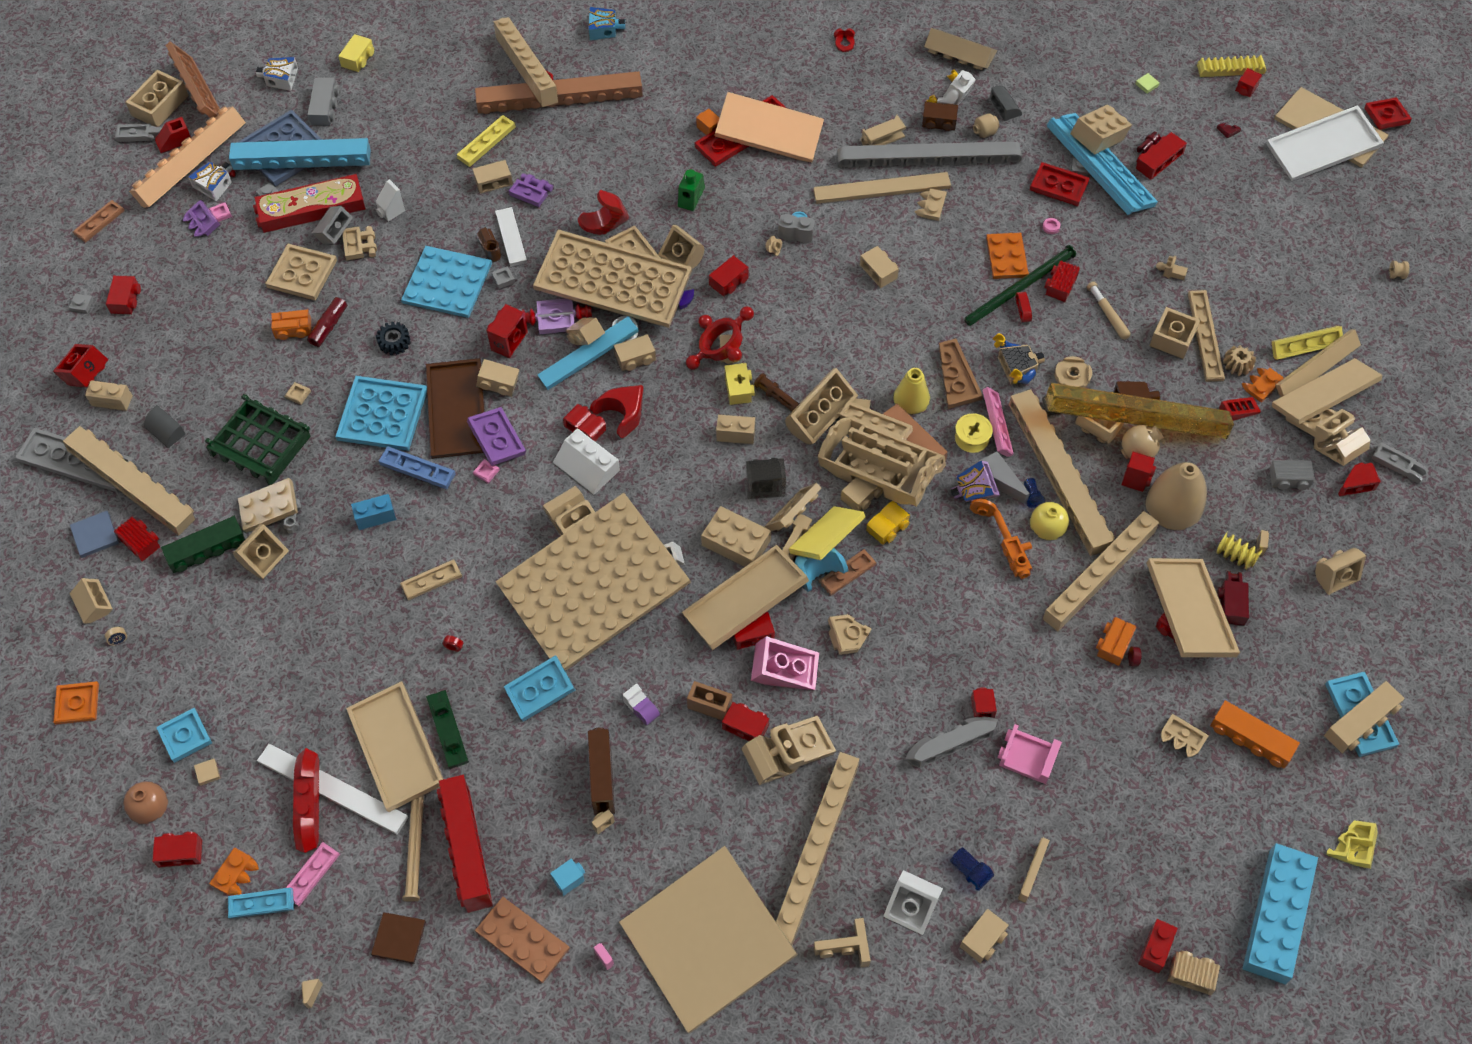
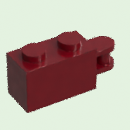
[1217,571,1249,626]

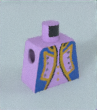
[951,461,1000,502]

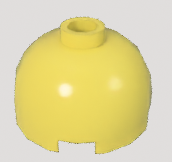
[1030,502,1069,540]

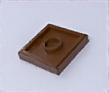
[371,912,426,964]

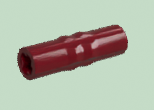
[307,297,348,347]

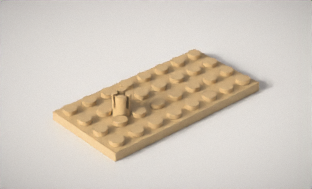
[533,230,692,328]

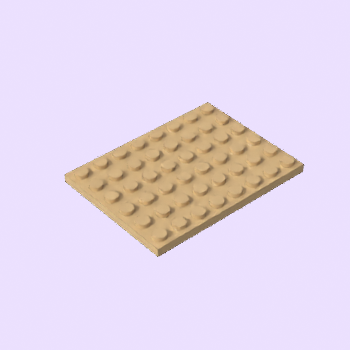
[496,493,691,671]

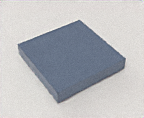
[70,511,119,558]

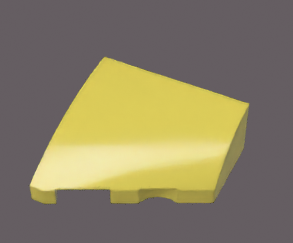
[1327,820,1378,869]

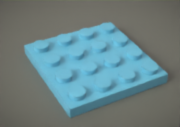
[401,246,492,318]
[335,376,427,451]

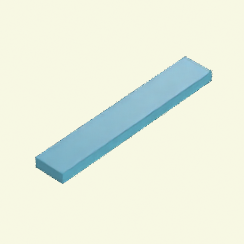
[538,316,639,390]

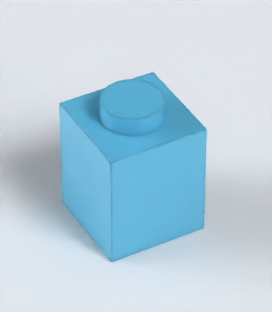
[550,858,585,896]

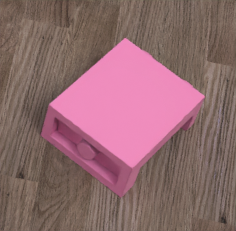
[997,724,1062,784]

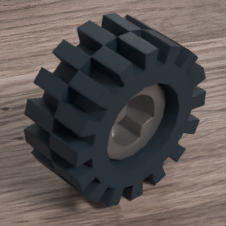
[376,322,411,355]

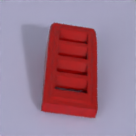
[1219,397,1261,422]

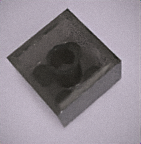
[746,458,786,499]

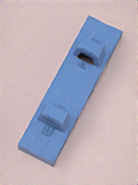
[379,446,456,489]

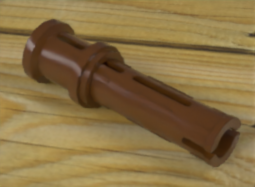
[754,373,799,411]

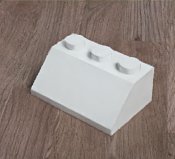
[553,428,620,495]

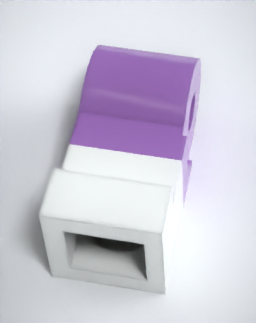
[623,683,660,725]

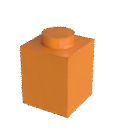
[696,109,720,135]

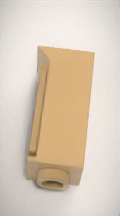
[861,115,906,146]

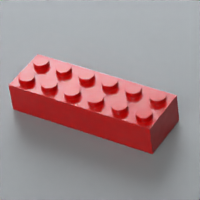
[436,774,493,913]

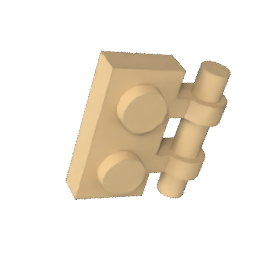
[342,226,377,261]

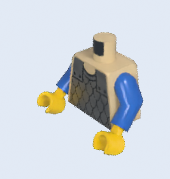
[992,333,1045,385]

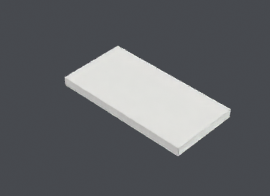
[1266,105,1384,181]

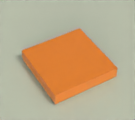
[53,681,99,725]

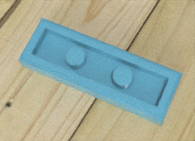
[228,887,294,919]

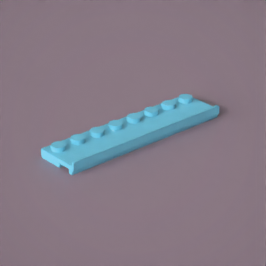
[1047,113,1158,215]

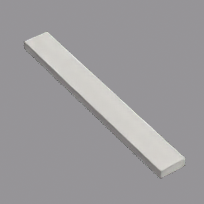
[257,744,408,835]

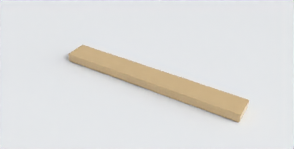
[813,172,951,204]

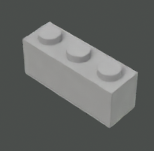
[308,78,339,126]

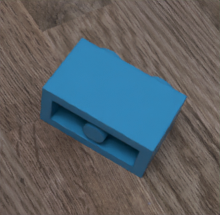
[351,494,396,530]

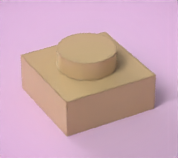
[592,809,615,834]

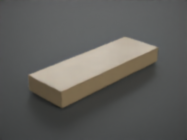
[400,559,462,600]
[1018,837,1050,903]

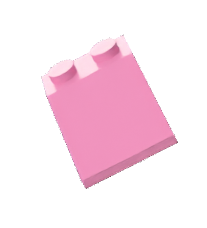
[751,637,819,690]

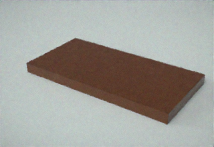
[426,358,485,459]

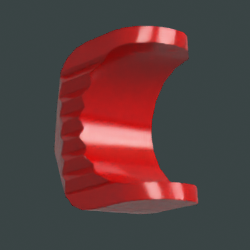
[578,190,629,235]
[590,385,644,438]

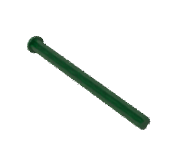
[964,245,1076,326]

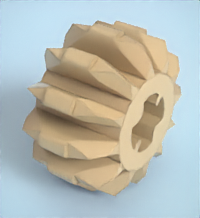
[1223,345,1256,377]

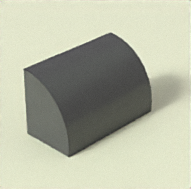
[990,86,1022,121]
[144,405,185,448]

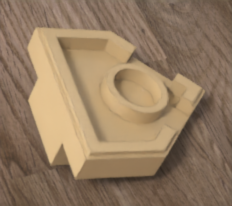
[828,614,872,655]

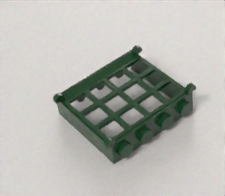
[205,394,311,486]

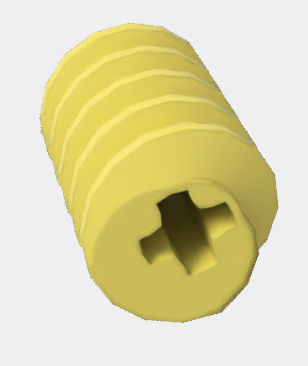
[1217,531,1262,570]

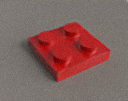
[1364,97,1412,130]

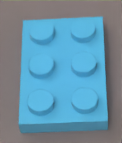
[504,655,576,722]

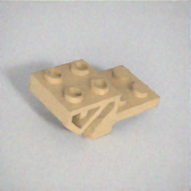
[1286,408,1370,466]
[543,486,595,536]
[742,716,836,785]

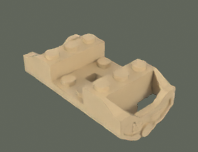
[818,417,946,507]

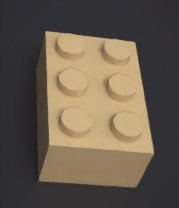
[126,70,189,127]
[1070,105,1132,155]
[701,506,771,567]

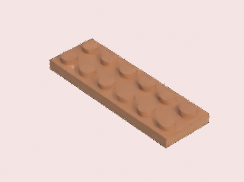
[165,41,220,118]

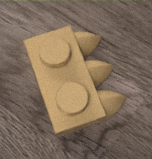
[914,188,947,221]
[1161,714,1209,757]

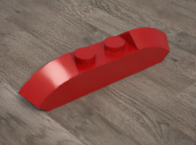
[293,748,319,853]

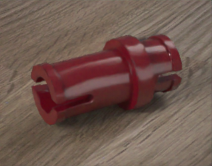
[1137,132,1161,154]

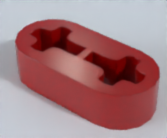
[1015,292,1032,323]

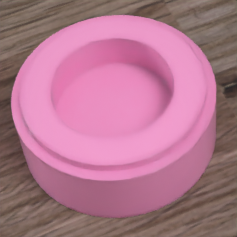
[1042,218,1060,234]

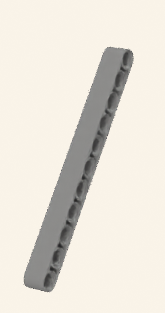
[837,141,1022,168]

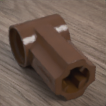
[476,227,501,262]

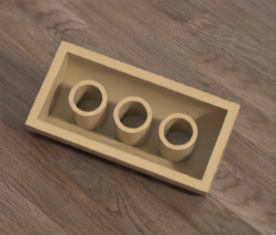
[785,368,858,444]

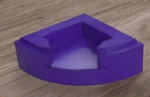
[679,289,694,309]

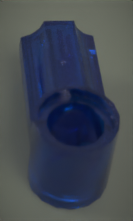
[950,847,994,891]

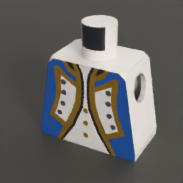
[256,57,298,91]
[188,162,232,201]

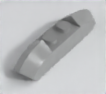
[905,717,998,768]

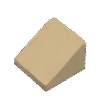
[301,979,323,1009]

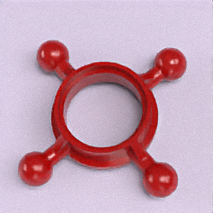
[686,306,754,370]

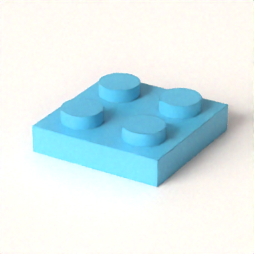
[156,708,212,763]

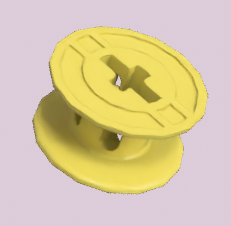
[955,413,993,453]

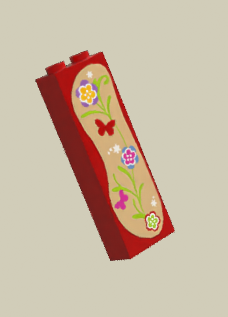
[253,174,366,233]

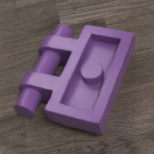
[509,173,553,207]

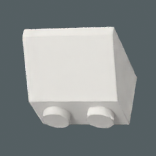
[883,870,943,935]

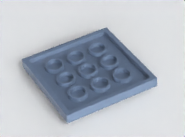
[237,110,322,186]

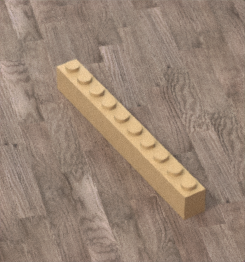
[1009,389,1115,556]
[776,752,860,946]

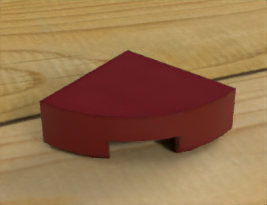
[1217,123,1241,138]

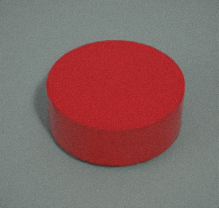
[442,635,464,652]

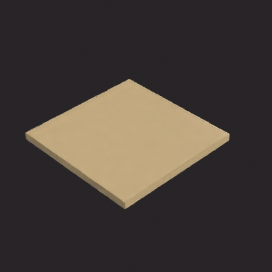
[619,846,798,1033]

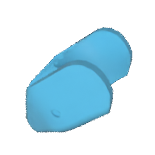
[795,548,848,592]

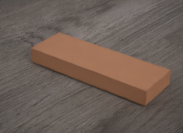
[73,200,125,243]
[819,549,876,596]

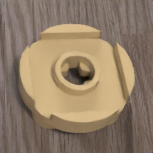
[1054,356,1092,391]

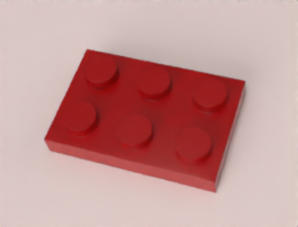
[1030,162,1090,206]

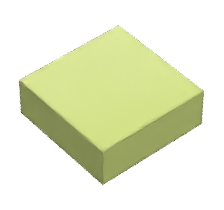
[1136,73,1160,93]

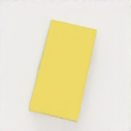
[789,506,865,560]

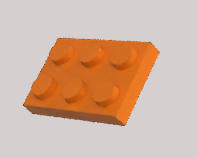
[986,233,1029,279]

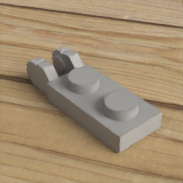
[1371,443,1428,484]

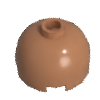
[123,781,168,824]

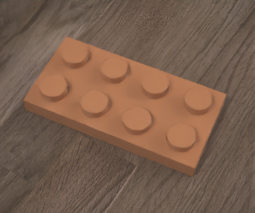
[475,897,570,983]

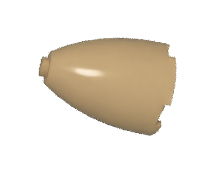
[1146,462,1207,530]

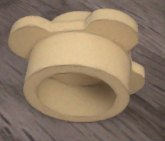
[766,236,782,256]

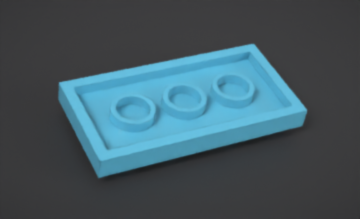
[1325,672,1399,757]

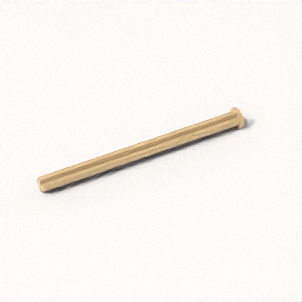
[402,795,424,901]

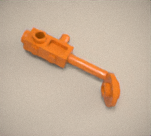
[970,499,1032,579]

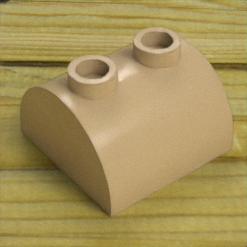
[658,225,705,269]
[1075,398,1127,444]
[233,524,289,579]
[1315,548,1366,595]

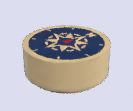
[105,627,127,646]

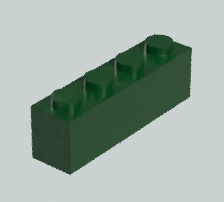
[161,515,245,574]

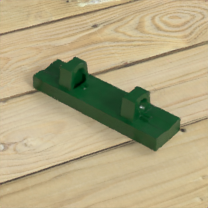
[426,690,469,769]

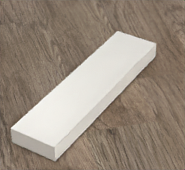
[495,207,527,267]

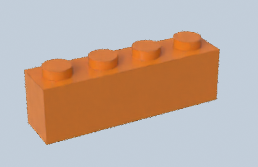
[1210,700,1300,769]

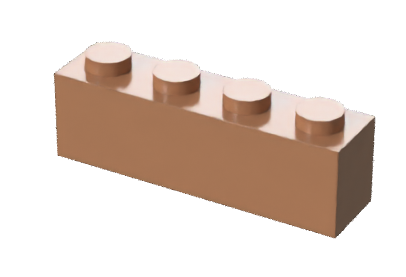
[883,404,948,461]

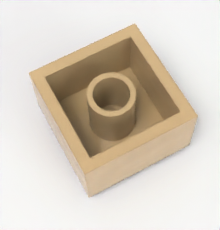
[1149,307,1200,359]

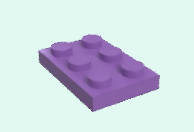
[467,407,526,466]

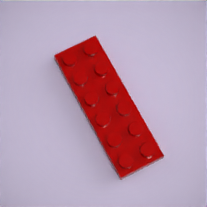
[694,95,786,167]

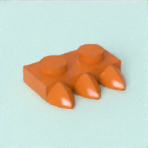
[1242,368,1284,403]
[209,847,259,896]

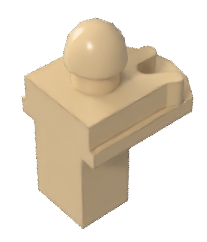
[1156,256,1188,280]

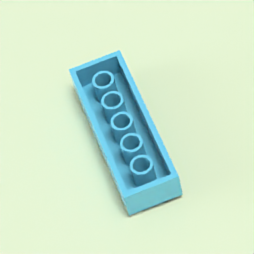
[1242,843,1318,985]

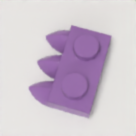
[183,200,220,237]

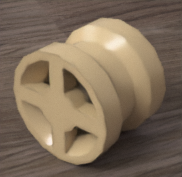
[1389,261,1409,279]

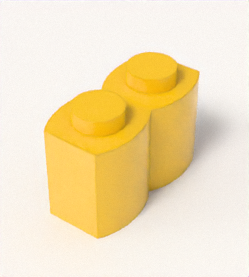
[866,501,910,545]

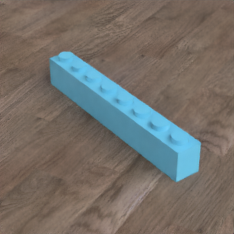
[229,138,371,170]

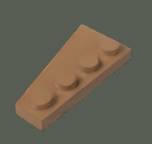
[939,339,983,409]

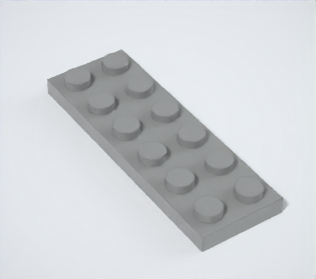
[15,428,136,492]

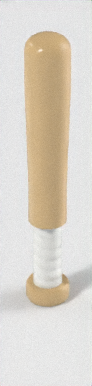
[1087,282,1131,340]

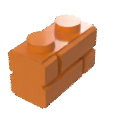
[271,309,311,340]
[1096,617,1136,666]

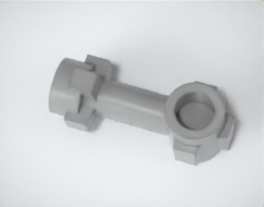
[283,498,302,534]

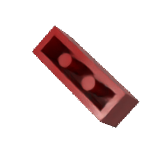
[1135,132,1187,180]

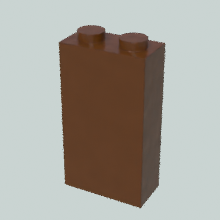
[588,727,615,816]

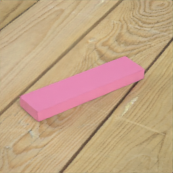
[982,387,1013,457]

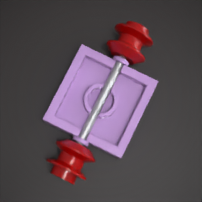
[522,298,592,334]

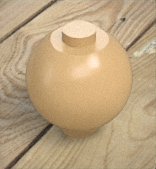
[1121,425,1164,459]

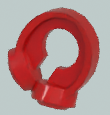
[834,28,855,52]

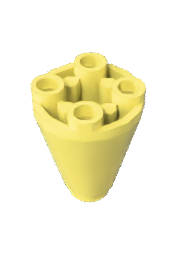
[893,368,930,414]

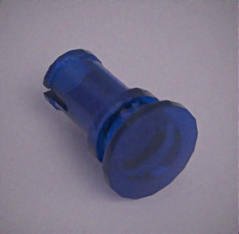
[1024,478,1046,508]

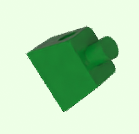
[678,169,705,211]

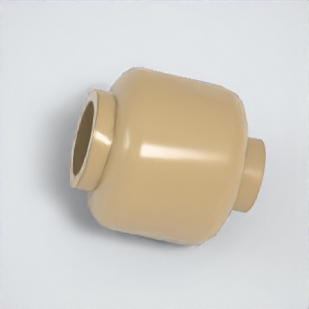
[973,114,999,138]

